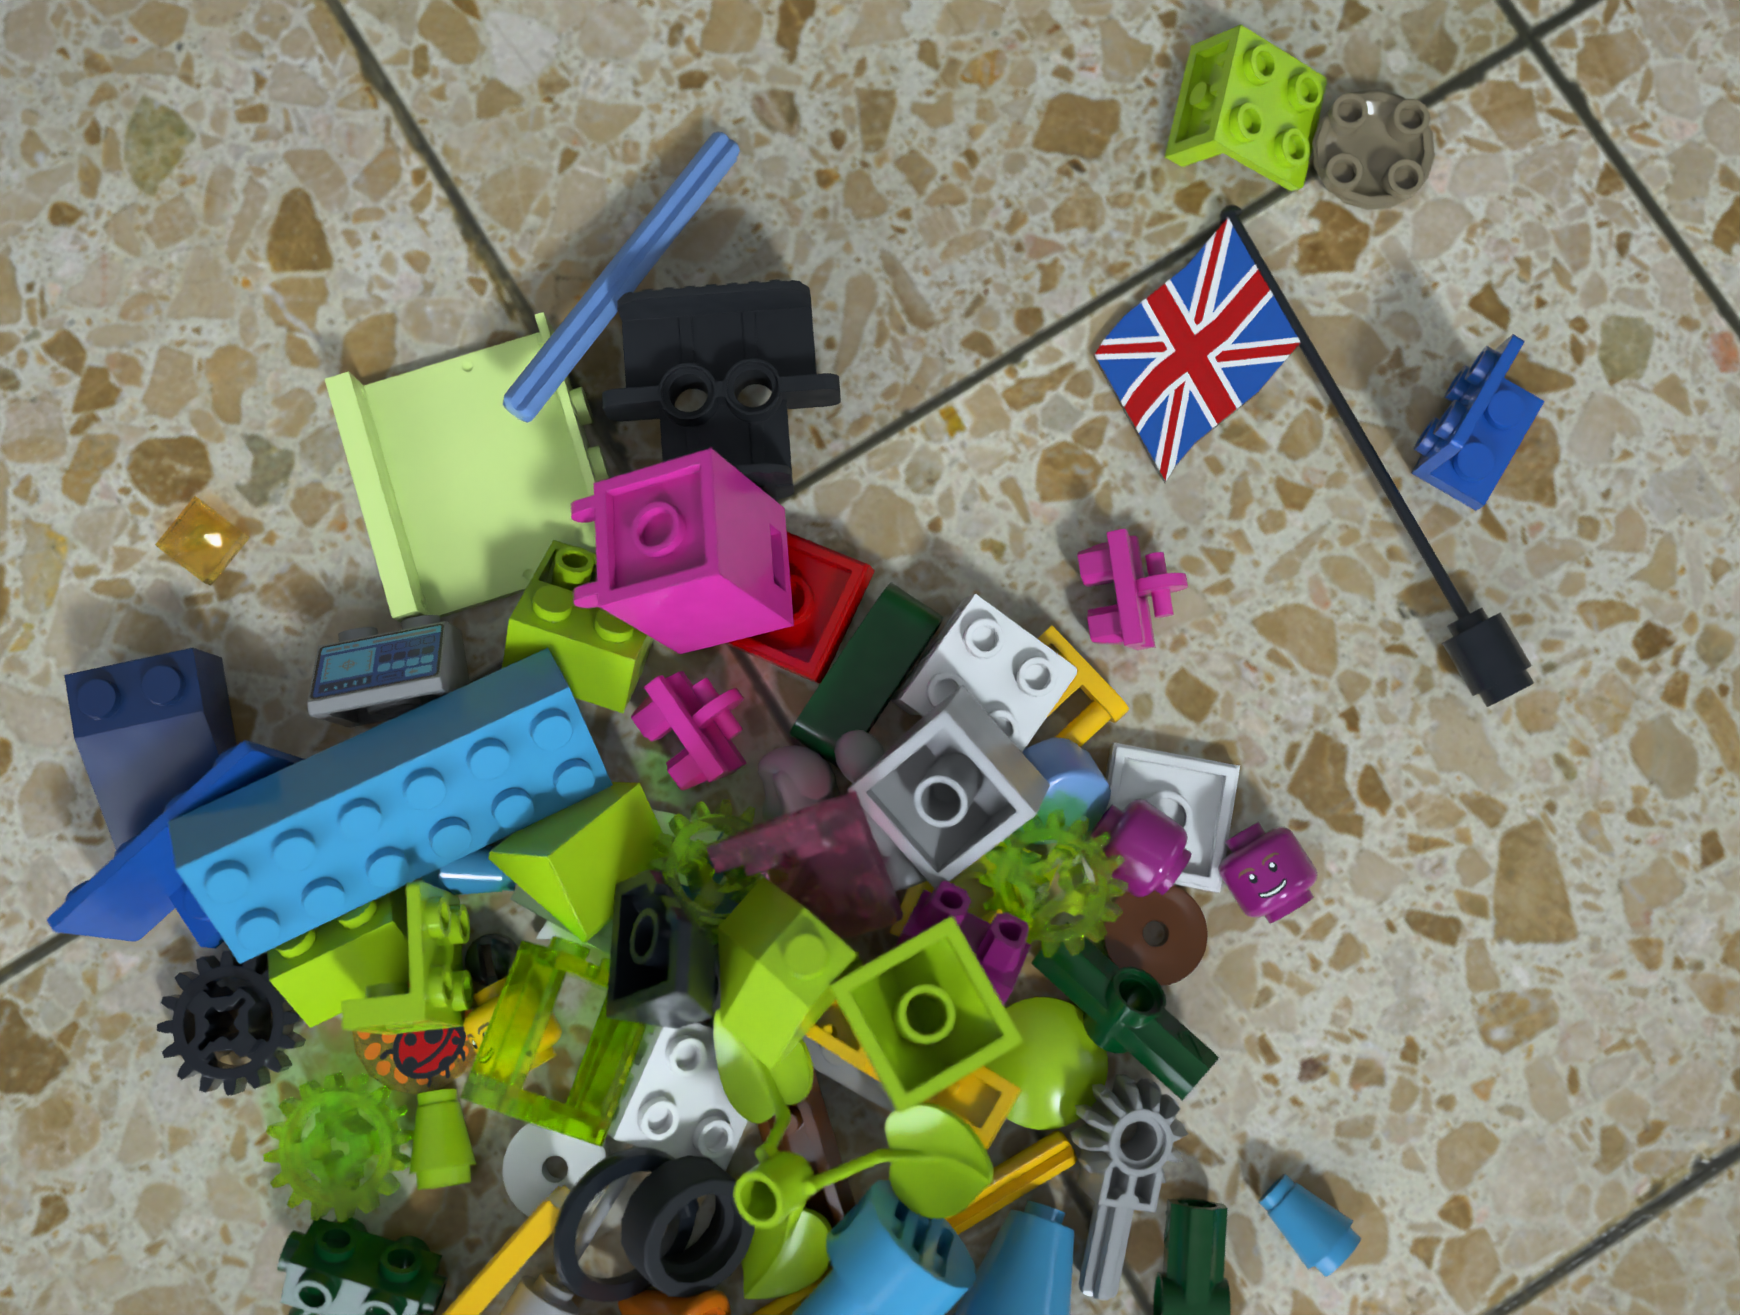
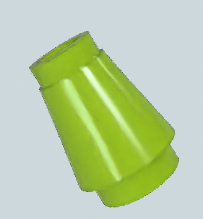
[409,1089,477,1190]

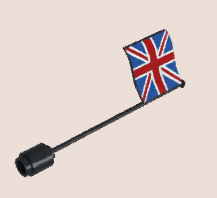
[1094,205,1534,707]

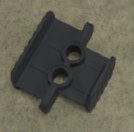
[602,280,841,501]

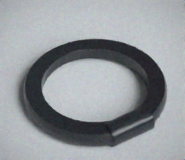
[552,1148,699,1302]

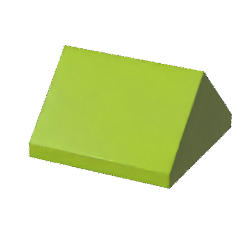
[488,781,675,944]
[829,916,1024,1114]

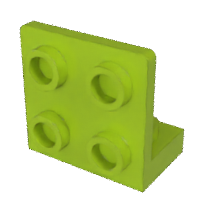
[1165,24,1327,191]
[341,881,473,1035]

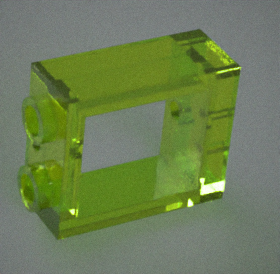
[460,936,647,1147]

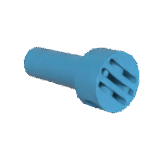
[791,1180,976,1315]

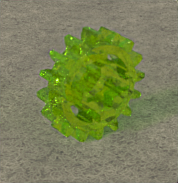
[646,799,792,945]
[979,809,1128,958]
[263,1072,414,1222]

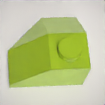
[718,876,864,1071]

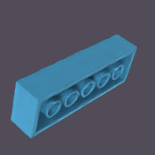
[168,648,613,964]

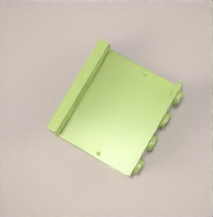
[324,312,611,623]

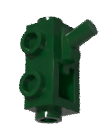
[277,1216,448,1315]

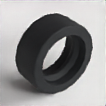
[621,1155,755,1298]

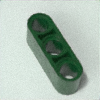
[789,583,944,769]

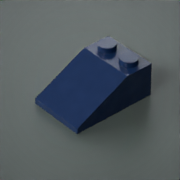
[64,648,237,850]

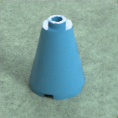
[953,1201,1074,1315]

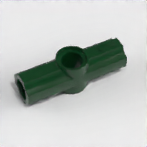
[1031,922,1220,1100]
[1153,1197,1231,1315]

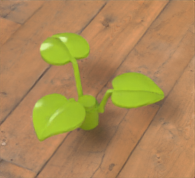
[714,1008,993,1300]

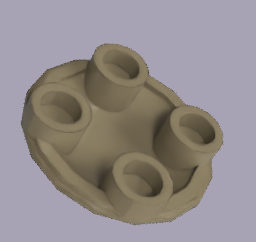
[1312,90,1435,210]

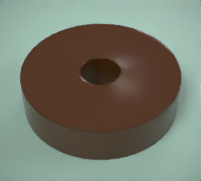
[1101,885,1208,986]

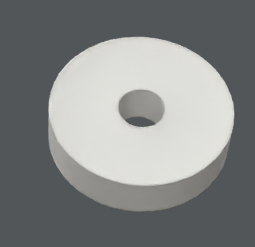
[503,1112,611,1217]

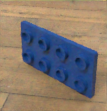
[47,741,304,949]

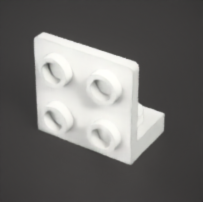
[891,594,1077,752]
[586,1021,747,1171]

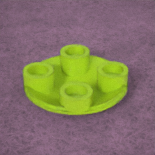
[983,997,1108,1130]

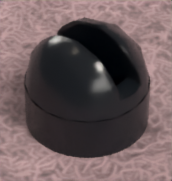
[465,933,521,986]

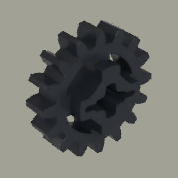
[157,950,306,1096]

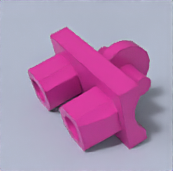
[1077,528,1188,651]
[631,671,747,791]

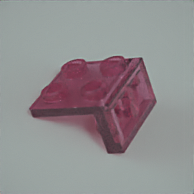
[706,790,903,939]

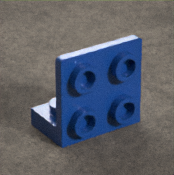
[1411,334,1545,511]

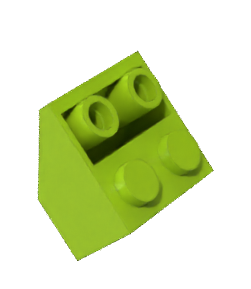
[502,539,654,714]
[268,885,410,1028]

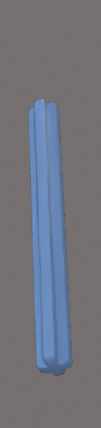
[503,132,740,423]

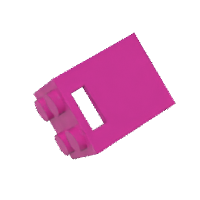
[571,448,794,654]

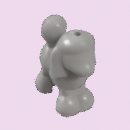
[758,730,928,921]

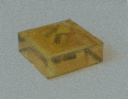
[155,496,250,586]

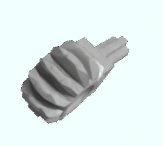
[1070,1074,1188,1300]

